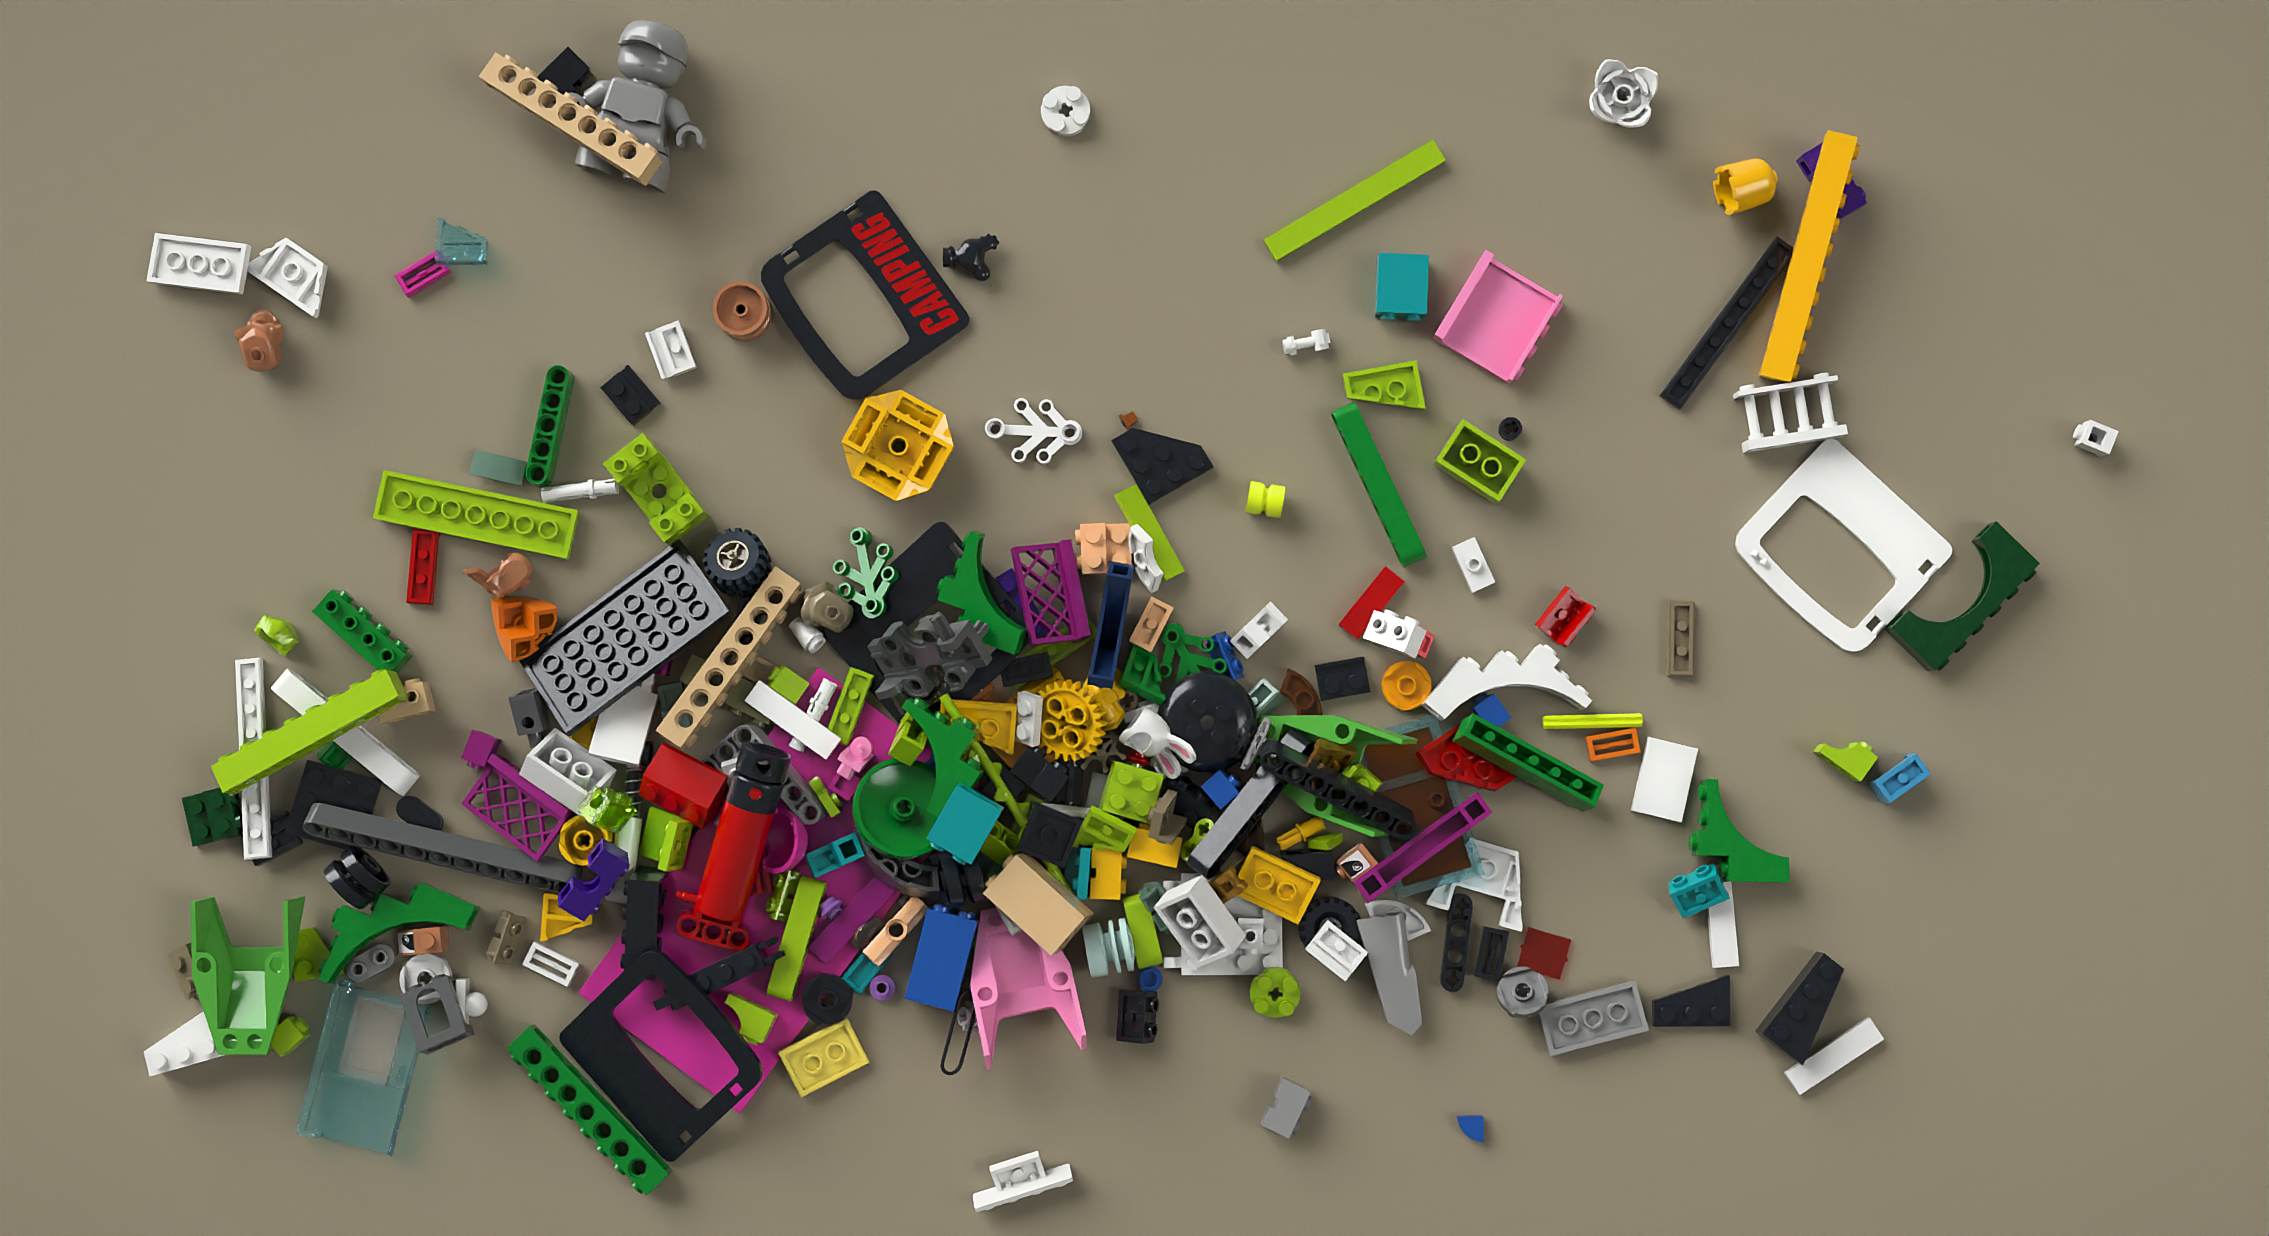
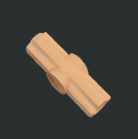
[863,896,928,967]

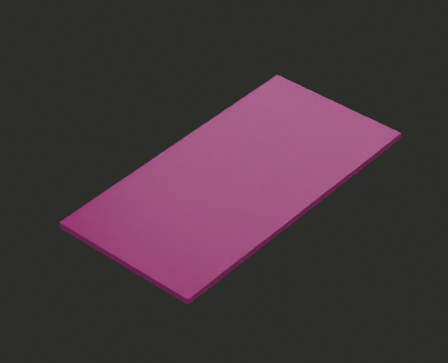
[578,667,980,1114]

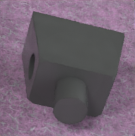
[508,688,550,748]

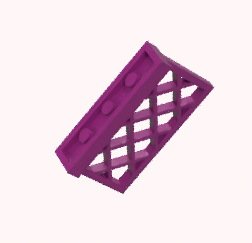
[1010,539,1091,646]
[461,753,577,862]

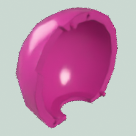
[762,808,809,874]

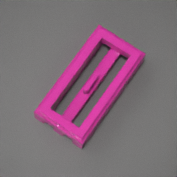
[394,250,451,298]

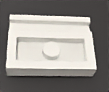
[645,320,697,381]
[1305,920,1368,981]

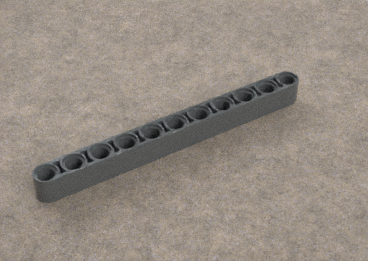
[302,803,583,894]

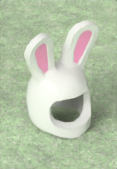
[1119,708,1196,779]

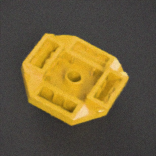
[841,390,954,502]

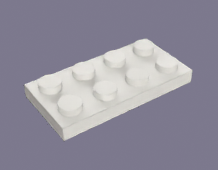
[146,233,252,295]

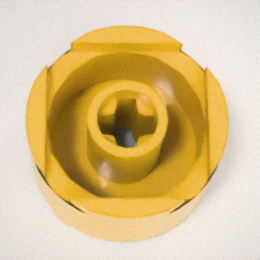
[559,815,615,866]

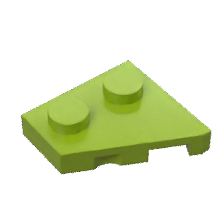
[1073,805,1137,852]

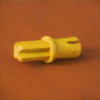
[1276,816,1326,850]

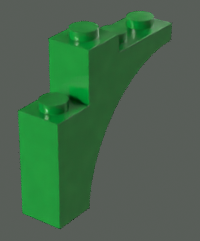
[936,530,1027,654]
[901,697,985,818]
[1688,779,1789,883]

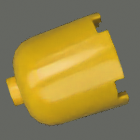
[1713,158,1778,215]

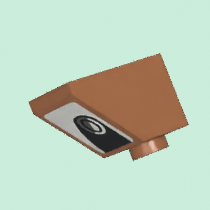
[1335,843,1378,882]
[397,925,450,956]

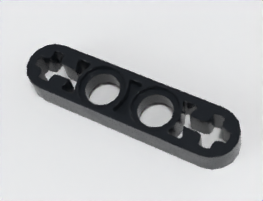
[1440,893,1473,992]

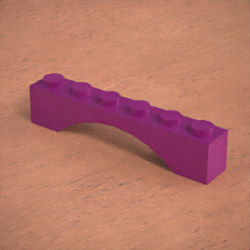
[1352,792,1493,903]

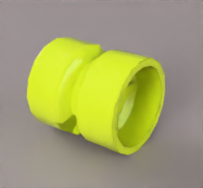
[1246,481,1285,518]

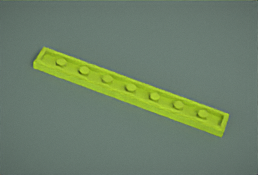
[1263,140,1446,262]

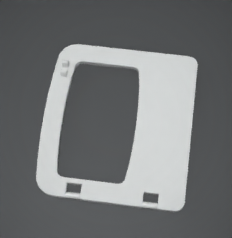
[1735,438,1952,652]

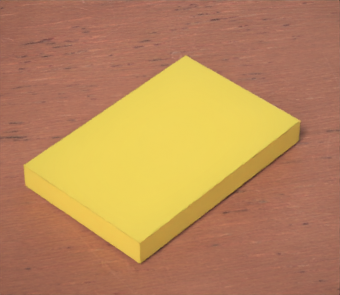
[778,1017,870,1098]

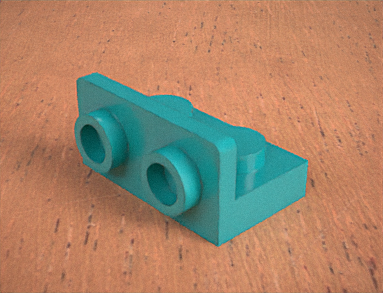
[1064,847,1092,900]
[1668,863,1730,919]

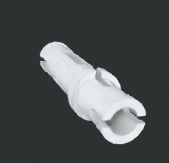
[541,478,619,503]
[789,678,838,752]

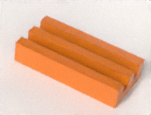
[1585,728,1641,761]

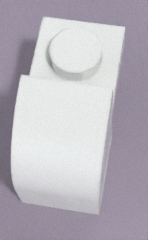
[1230,601,1288,659]

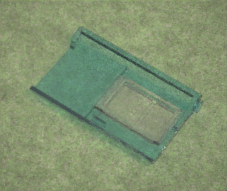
[295,979,431,1157]

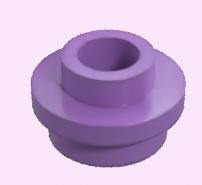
[819,896,843,920]
[870,975,895,1000]

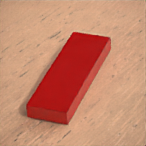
[406,529,440,605]
[1338,566,1405,640]

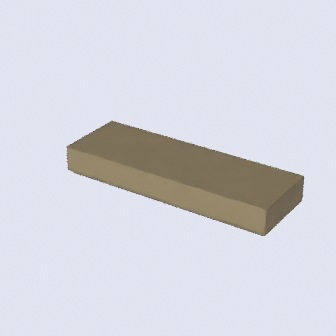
[1667,601,1695,677]

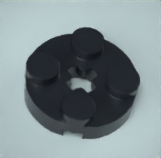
[802,973,853,1025]

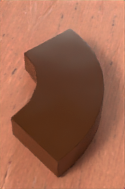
[1280,668,1322,715]

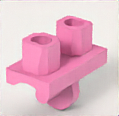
[837,737,874,780]

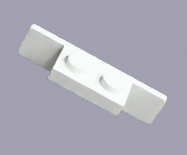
[973,1151,1073,1212]

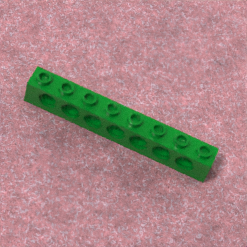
[507,1024,673,1196]

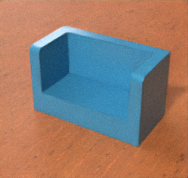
[1867,753,1931,803]

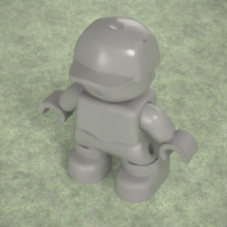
[569,20,707,192]

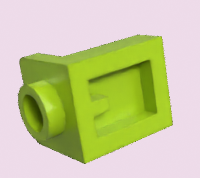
[1341,763,1383,802]

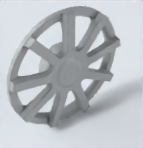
[1240,717,1271,770]

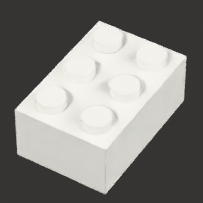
[519,728,617,817]
[1153,875,1246,968]

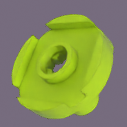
[1249,967,1301,1018]

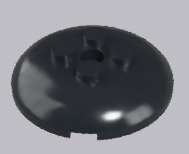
[1157,672,1257,772]

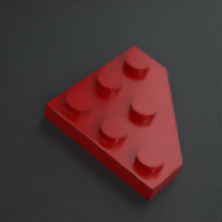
[1415,724,1517,792]

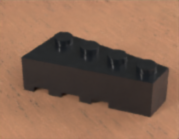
[620,866,669,980]
[1755,951,1844,1066]

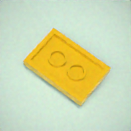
[1231,845,1321,924]

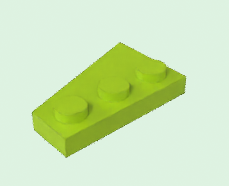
[1342,360,1426,410]

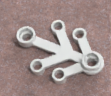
[985,398,1082,465]

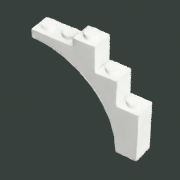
[1421,644,1592,721]

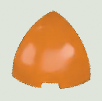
[491,597,558,662]

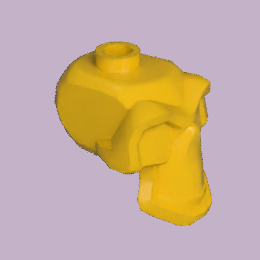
[1082,668,1125,732]

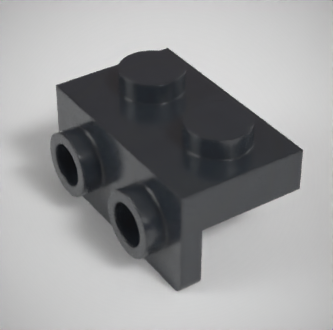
[1157,774,1215,830]

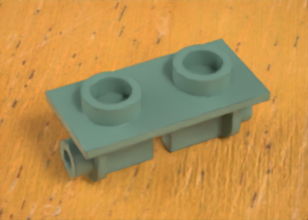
[1139,881,1171,934]

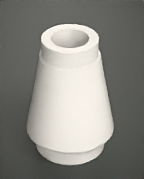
[789,617,826,653]

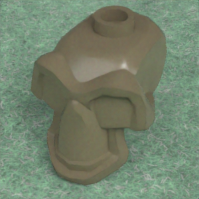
[799,581,854,633]

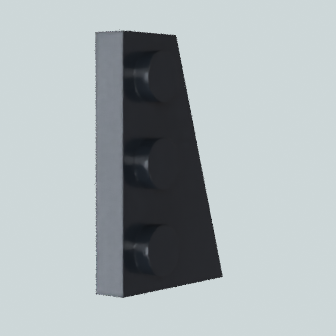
[1652,975,1731,1027]

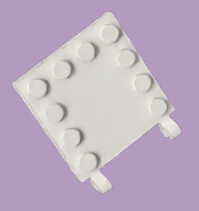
[1163,873,1283,975]

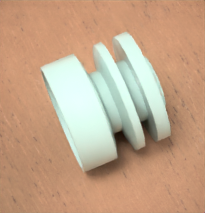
[1082,918,1136,978]

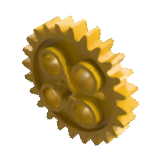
[1038,679,1107,762]

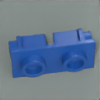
[1206,631,1244,680]

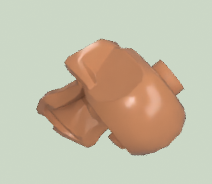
[234,309,284,372]
[463,552,534,598]

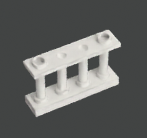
[1733,373,1848,453]

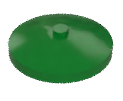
[852,758,938,859]

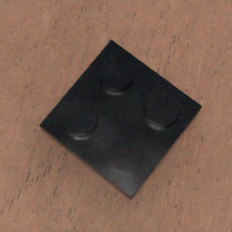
[1016,802,1083,868]

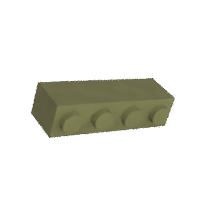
[679,654,774,728]

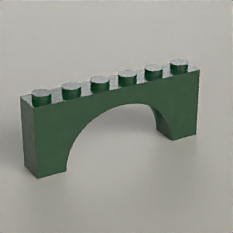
[1885,521,2040,672]

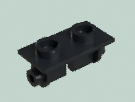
[1055,758,1085,807]

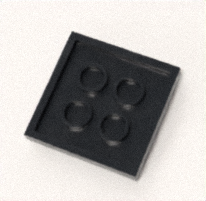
[284,760,383,850]

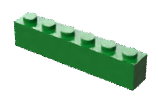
[1453,713,1604,812]

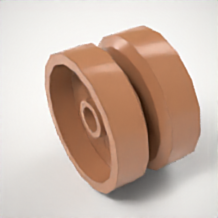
[712,281,772,341]

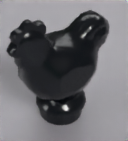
[943,233,999,282]

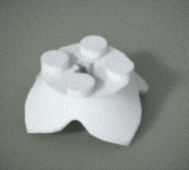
[1589,59,1658,128]

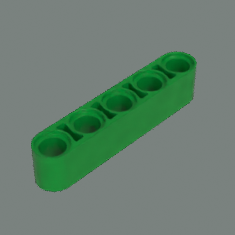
[525,365,574,487]

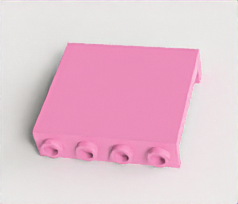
[1432,250,1563,384]

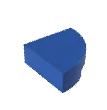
[1457,1115,1484,1142]

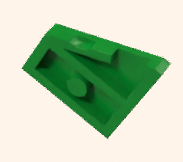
[1118,644,1166,706]

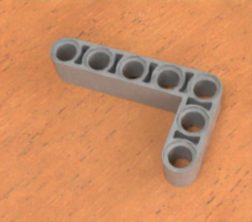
[700,723,827,825]

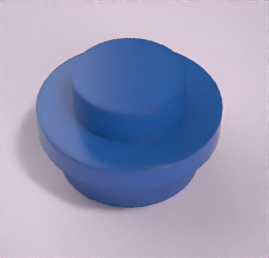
[1137,966,1162,992]

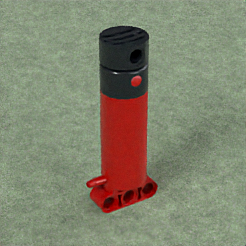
[675,742,792,951]

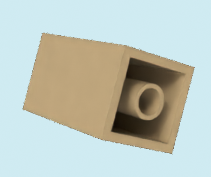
[983,853,1094,956]

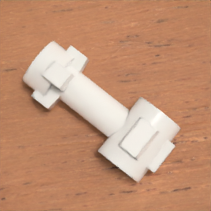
[1282,329,1331,356]

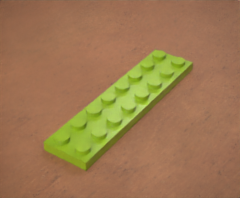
[373,470,580,560]

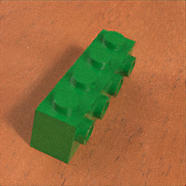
[312,589,413,674]

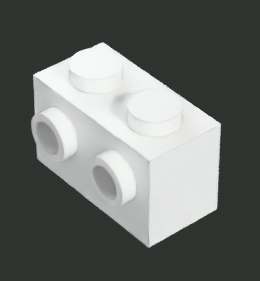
[1363,610,1427,659]

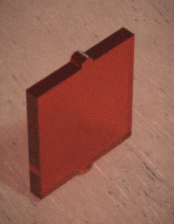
[1517,927,1571,980]

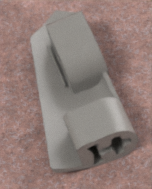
[1356,912,1422,1036]

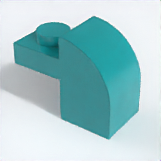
[805,832,865,879]

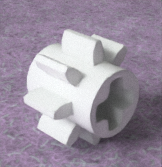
[957,1001,979,1033]

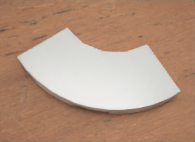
[1129,524,1164,593]
[1365,900,1431,941]

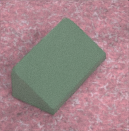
[1248,677,1284,727]

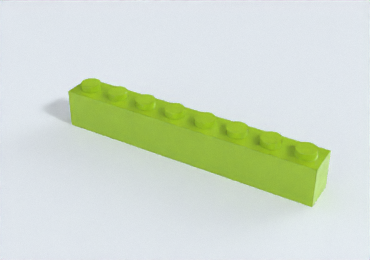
[211,669,409,795]

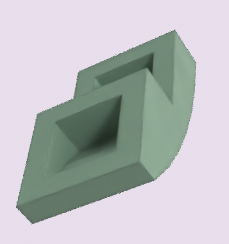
[469,450,527,486]
[657,681,691,728]

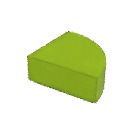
[1307,833,1343,851]

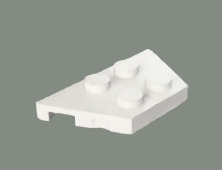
[247,238,328,319]

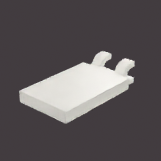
[588,674,658,767]

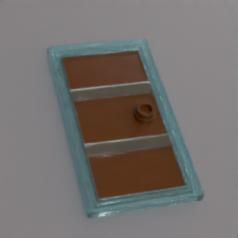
[1361,715,1485,900]

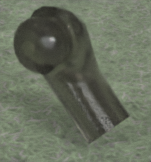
[852,916,884,950]

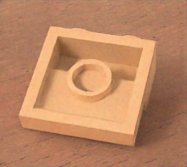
[1075,523,1132,576]

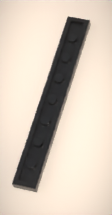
[1659,236,1794,410]

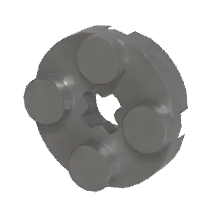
[1497,966,1548,1018]

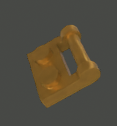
[1310,738,1358,780]

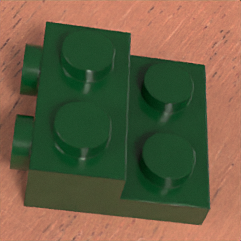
[182,787,243,847]

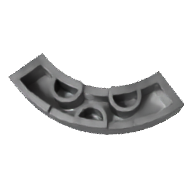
[853,825,940,898]

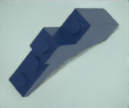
[1087,561,1134,689]

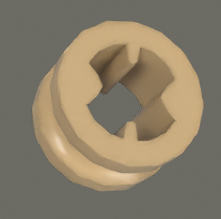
[1117,689,1138,712]

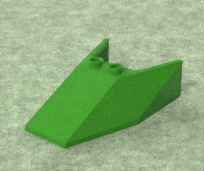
[1250,715,1418,837]
[190,896,306,1055]

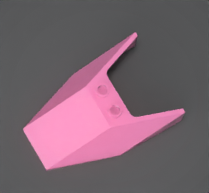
[970,908,1087,1071]

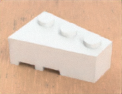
[144,1012,224,1076]

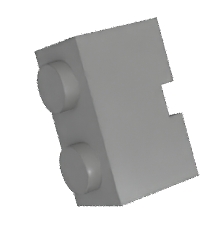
[1260,1076,1312,1139]

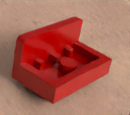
[1535,586,1596,647]

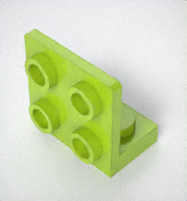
[639,806,693,872]

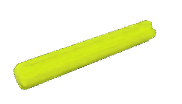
[1542,713,1643,729]

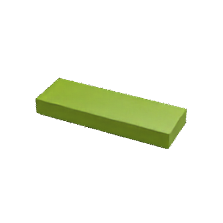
[827,667,875,746]

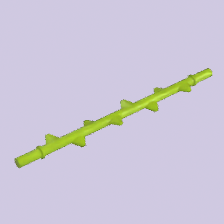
[939,693,1076,896]

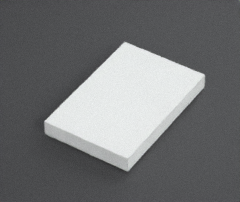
[1631,737,1698,822]

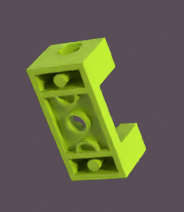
[603,433,710,545]

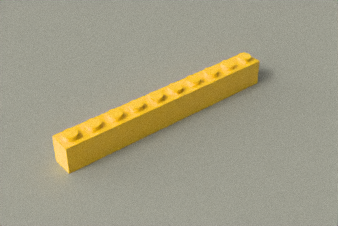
[1759,130,1860,383]

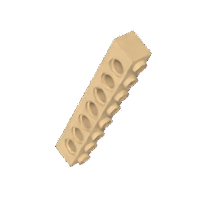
[478,52,662,187]
[655,566,802,751]

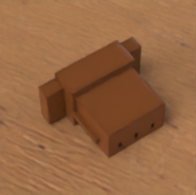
[1119,411,1138,430]

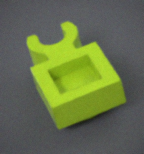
[809,776,843,818]

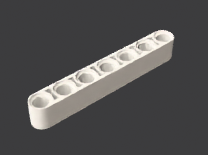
[271,668,420,796]

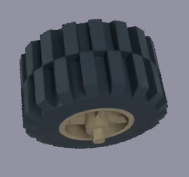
[703,528,772,597]

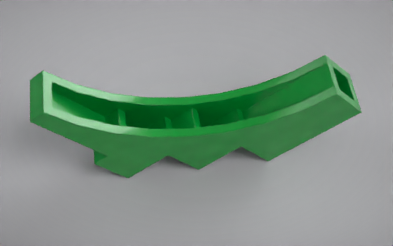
[318,882,480,984]

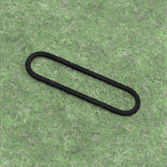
[940,989,976,1075]

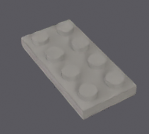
[1538,980,1649,1056]

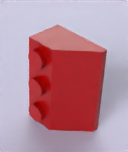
[638,742,728,829]

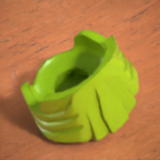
[254,615,300,657]

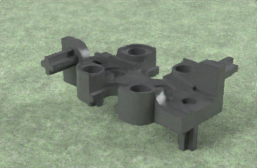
[868,612,993,715]

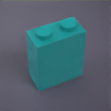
[1375,253,1429,322]
[926,782,1004,865]

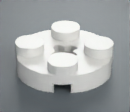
[1041,86,1090,137]
[399,953,453,1005]

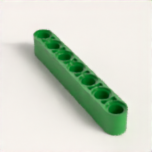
[1331,402,1427,568]

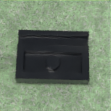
[600,365,661,426]
[1314,656,1371,701]
[240,811,304,867]

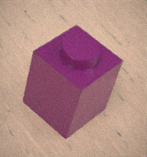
[461,730,502,770]

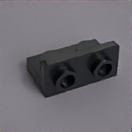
[1116,989,1159,1044]

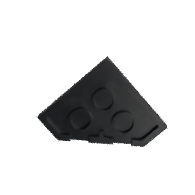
[1111,428,1213,505]

